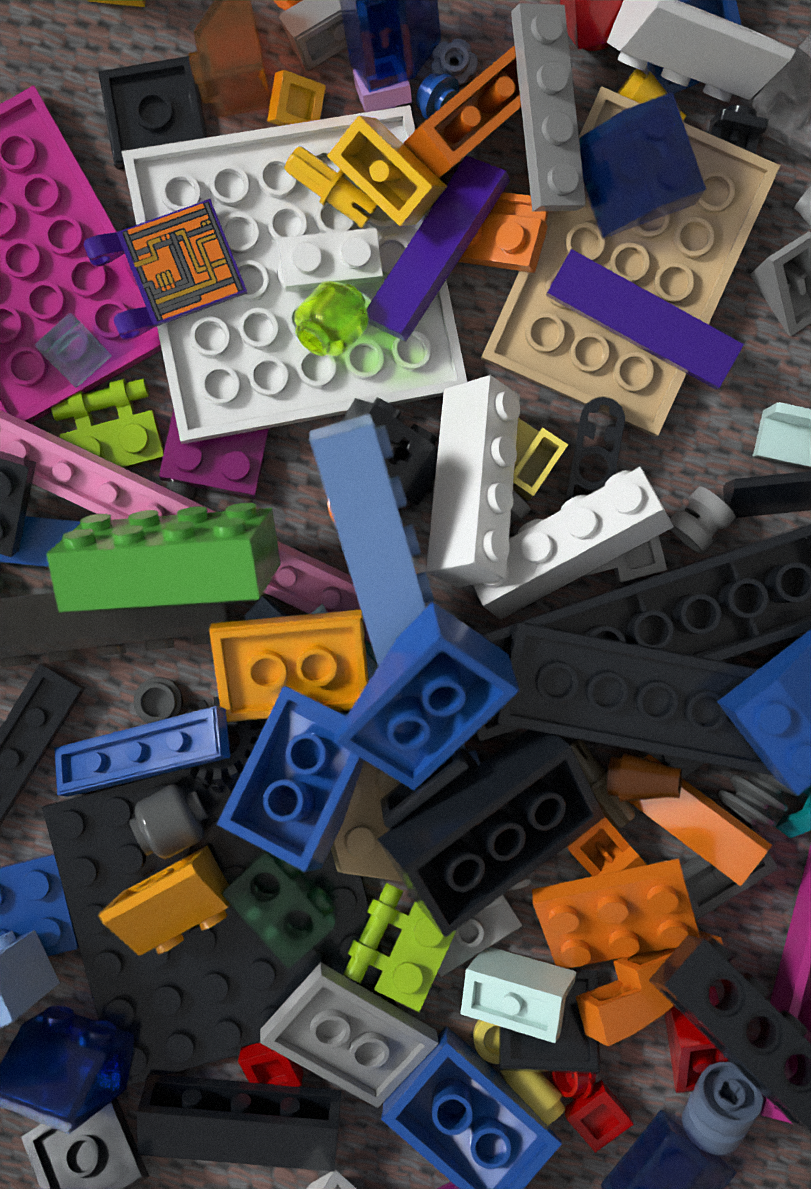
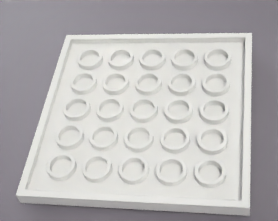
[122,105,467,444]

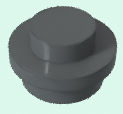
[134,677,183,723]

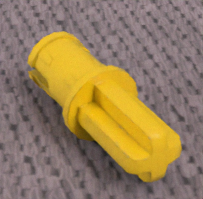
[285,146,378,229]

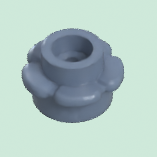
[431,39,478,86]

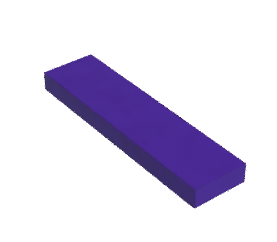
[362,155,510,342]
[546,249,744,390]

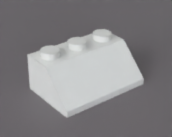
[607,0,795,102]

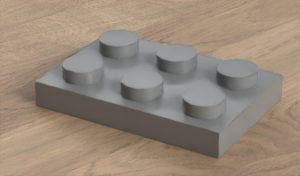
[260,962,439,1108]

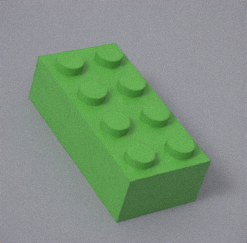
[46,503,281,612]

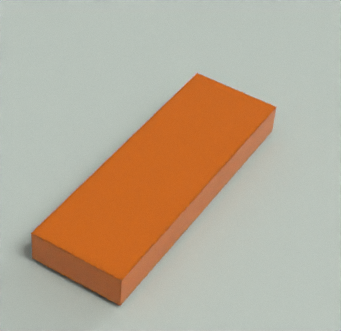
[628,754,772,886]

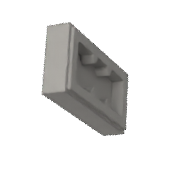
[438,894,523,977]

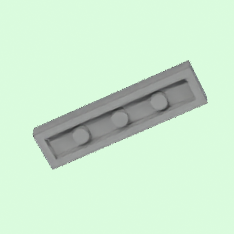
[511,3,586,212]

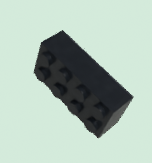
[377,729,605,938]

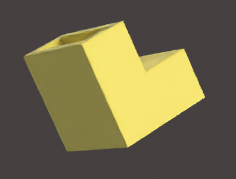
[513,418,568,501]

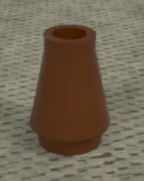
[607,753,682,802]

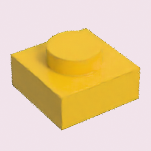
[267,70,326,126]

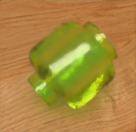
[295,281,369,356]

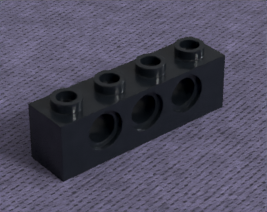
[649,935,811,1134]

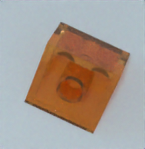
[189,0,271,118]

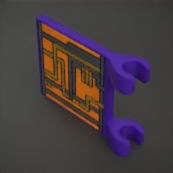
[84,199,247,340]

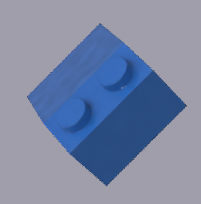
[334,602,519,790]
[717,630,811,795]
[217,686,365,872]
[381,1026,562,1189]

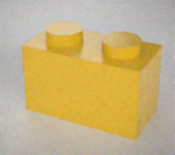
[327,115,448,226]

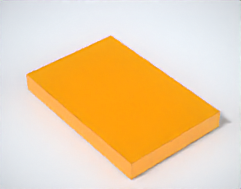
[209,609,369,722]

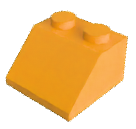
[99,845,235,956]

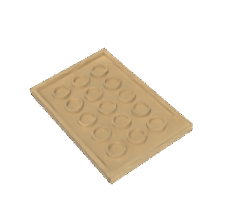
[481,86,780,437]

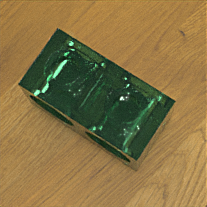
[221,850,336,969]

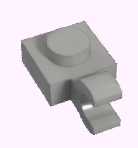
[583,535,667,582]

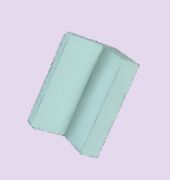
[753,402,811,470]
[461,947,576,1043]

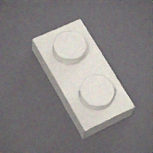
[278,228,383,292]

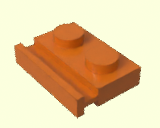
[458,192,552,273]

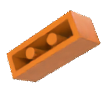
[403,45,521,178]

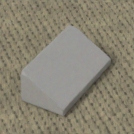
[279,0,387,71]

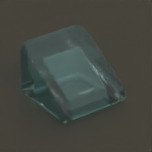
[35,313,112,388]

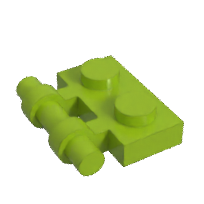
[51,378,165,469]
[343,883,456,1012]

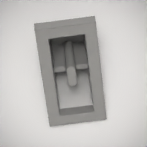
[750,231,811,336]

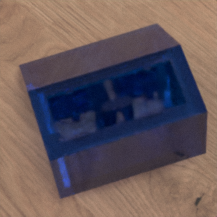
[340,0,441,92]

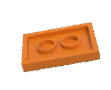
[532,858,700,969]

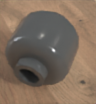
[130,784,209,859]

